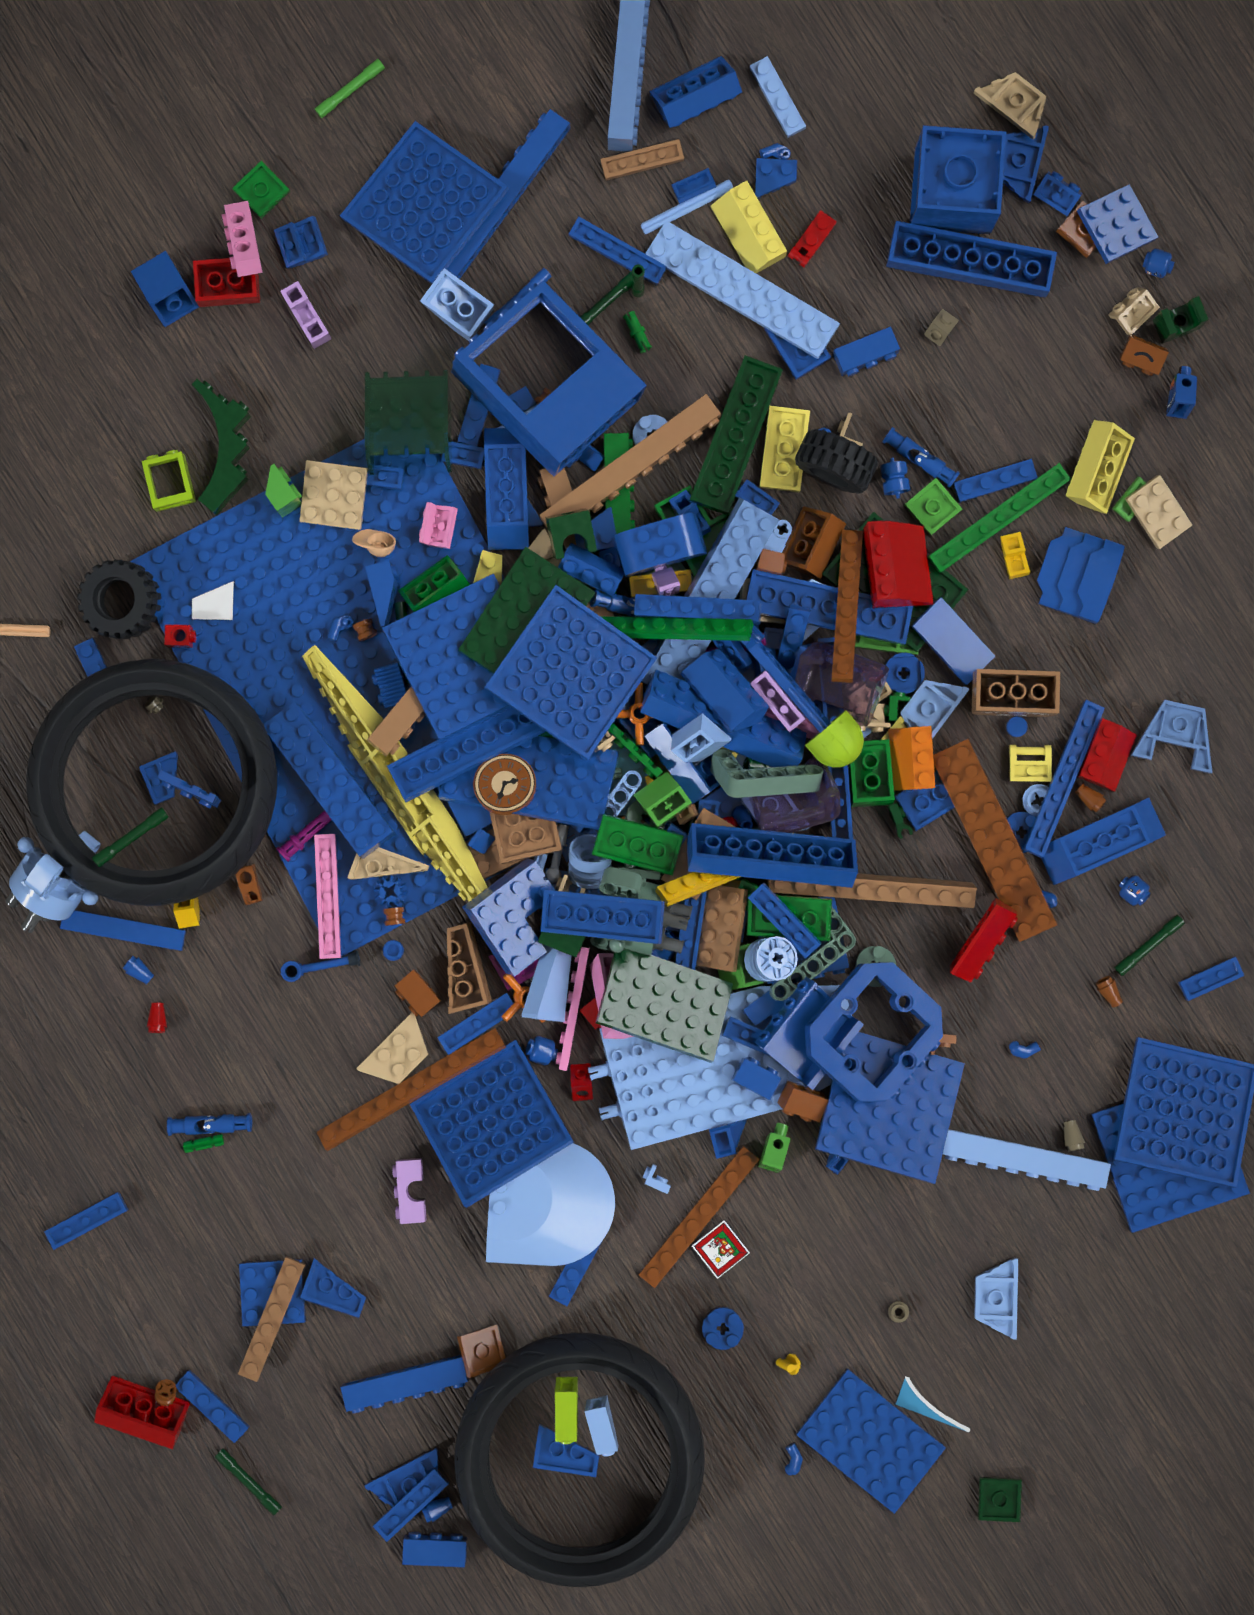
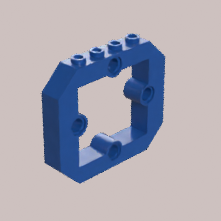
[805,962,943,1101]

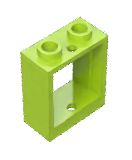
[142,450,196,512]
[555,1377,578,1444]

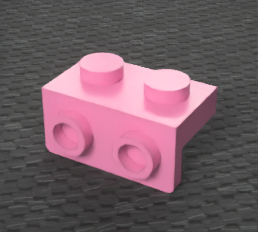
[419,502,458,549]

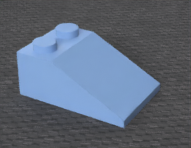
[420,268,494,341]

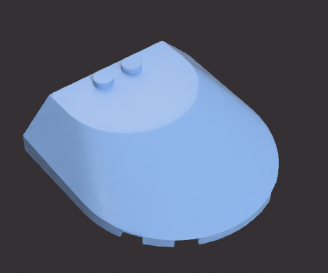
[486,1143,615,1266]

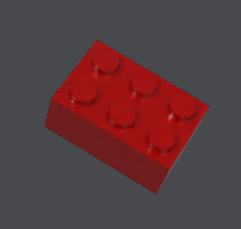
[193,258,260,307]

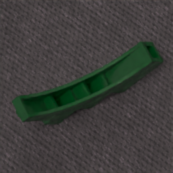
[192,379,251,516]

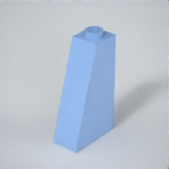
[522,945,572,1022]

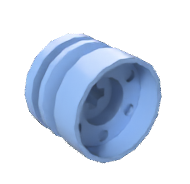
[568,834,612,889]
[744,936,798,982]

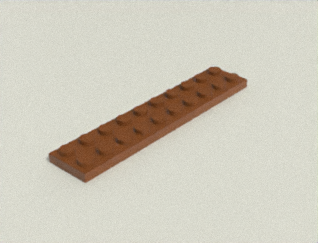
[933,738,1058,942]

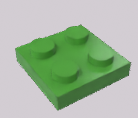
[904,478,962,536]

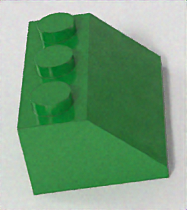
[398,555,470,612]

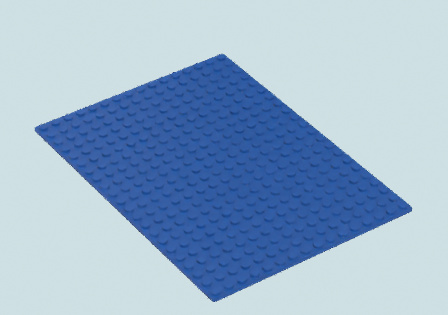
[130,413,576,959]

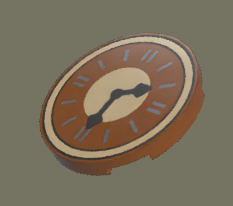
[473,754,536,815]

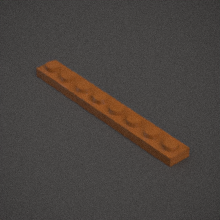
[832,530,863,683]
[639,1146,760,1288]

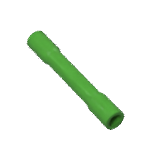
[314,59,385,118]

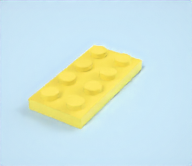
[759,406,810,492]

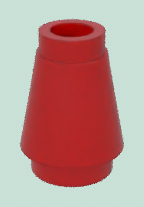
[146,1003,167,1033]

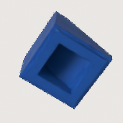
[468,828,495,854]

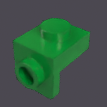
[884,692,910,722]

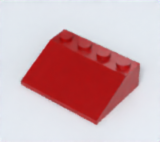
[863,521,934,608]

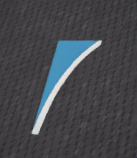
[895,1376,970,1432]

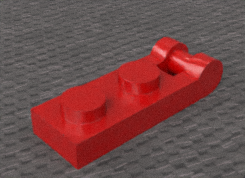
[788,210,837,268]

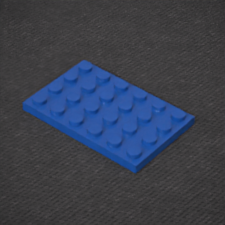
[796,1368,946,1514]

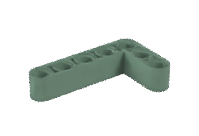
[710,748,823,798]
[769,907,856,1001]

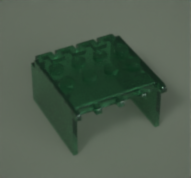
[365,370,452,475]

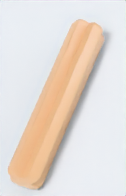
[0,624,51,637]

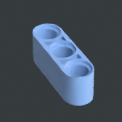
[607,770,642,817]

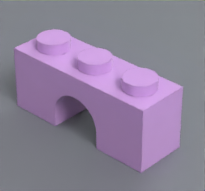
[280,281,331,349]
[393,1158,427,1224]

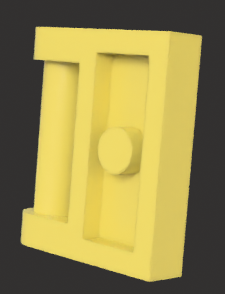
[1009,745,1052,782]

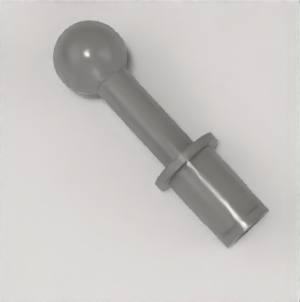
[545,824,569,884]

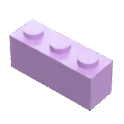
[750,670,807,732]

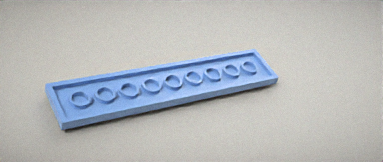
[645,222,840,359]

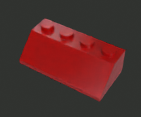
[950,897,1018,982]
[94,1376,190,1449]

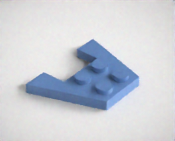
[1130,700,1212,774]

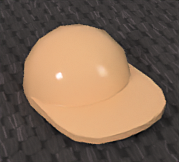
[352,529,396,557]

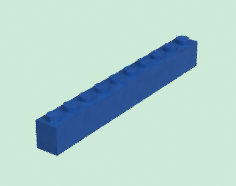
[446,109,570,279]
[818,637,853,839]

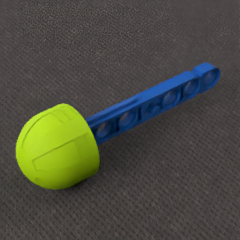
[741,632,864,767]

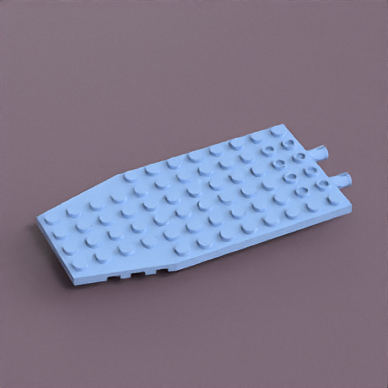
[588,985,852,1150]

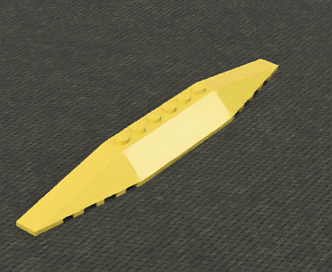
[302,645,488,901]

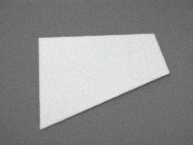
[192,581,234,620]

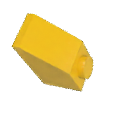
[173,897,200,929]

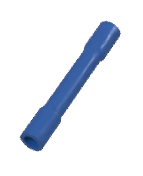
[484,268,552,325]

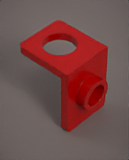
[570,1063,593,1101]

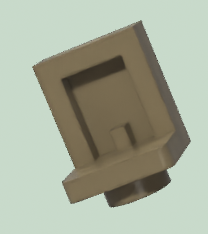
[924,309,959,346]

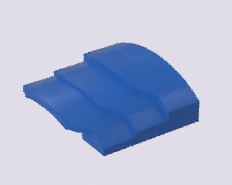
[1037,527,1125,624]

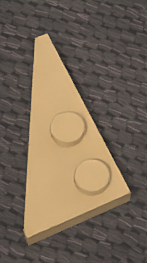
[347,847,429,880]

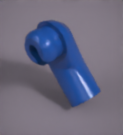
[759,143,791,160]
[327,615,353,641]

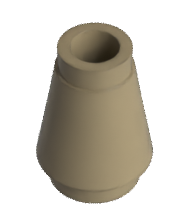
[1064,1120,1085,1152]

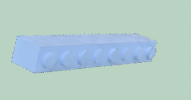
[943,1129,1111,1191]

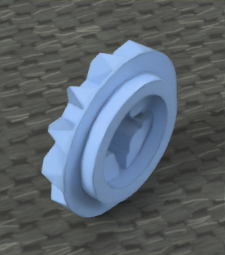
[1022,784,1048,817]

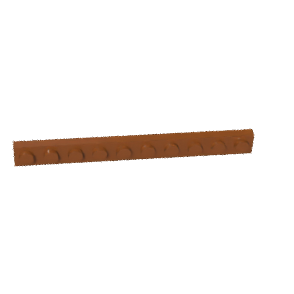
[317,1028,506,1151]

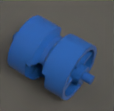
[880,458,911,499]

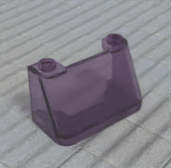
[795,642,889,726]
[749,758,841,833]

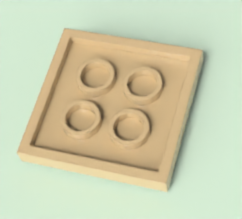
[300,460,368,530]

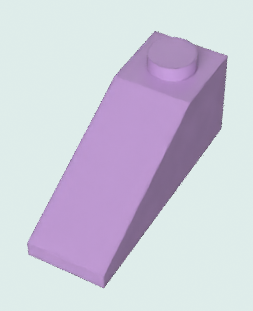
[652,566,680,596]

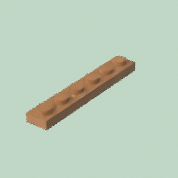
[238,1256,306,1382]

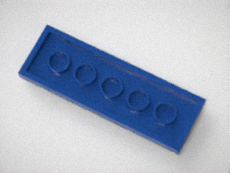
[541,890,665,944]

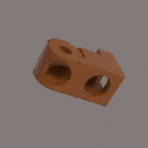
[235,864,263,905]

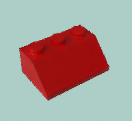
[1077,718,1137,792]

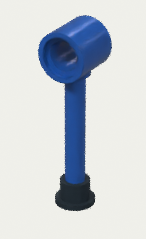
[281,950,361,982]

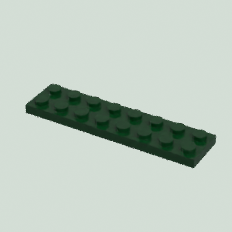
[690,355,783,516]

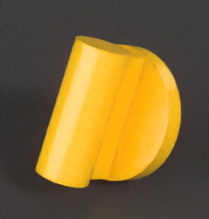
[776,1354,801,1375]

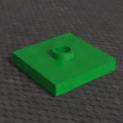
[232,161,290,219]

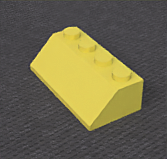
[711,181,787,273]
[1066,420,1135,514]

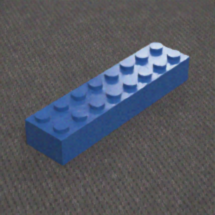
[886,221,1057,298]
[640,669,807,767]
[263,701,396,859]
[687,823,858,888]

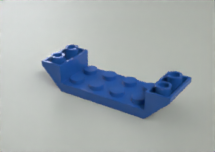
[484,428,529,551]
[1041,798,1166,885]

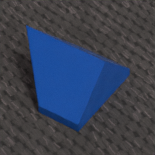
[709,1119,747,1159]

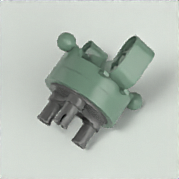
[590,867,693,956]

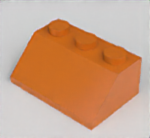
[888,726,935,791]

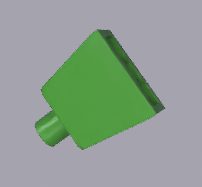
[758,1123,790,1173]

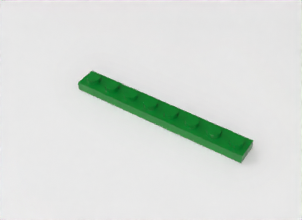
[928,463,1071,573]
[600,616,754,641]

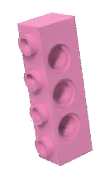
[222,201,263,277]

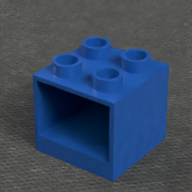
[910,125,1007,234]

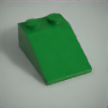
[849,739,895,807]

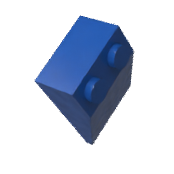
[365,560,400,628]

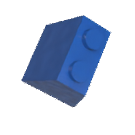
[131,251,199,327]

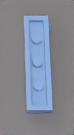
[749,56,806,138]

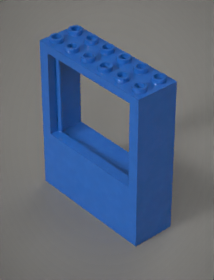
[451,280,647,477]

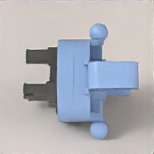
[5,831,101,933]

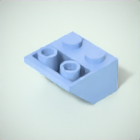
[670,713,731,763]

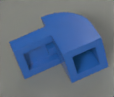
[669,490,711,535]

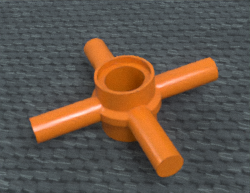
[617,683,653,746]
[501,974,545,1023]

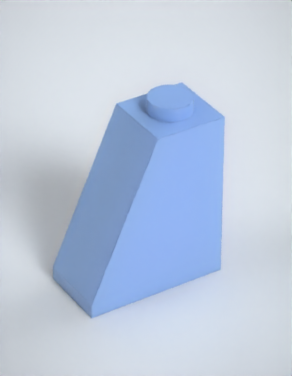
[585,1396,618,1456]

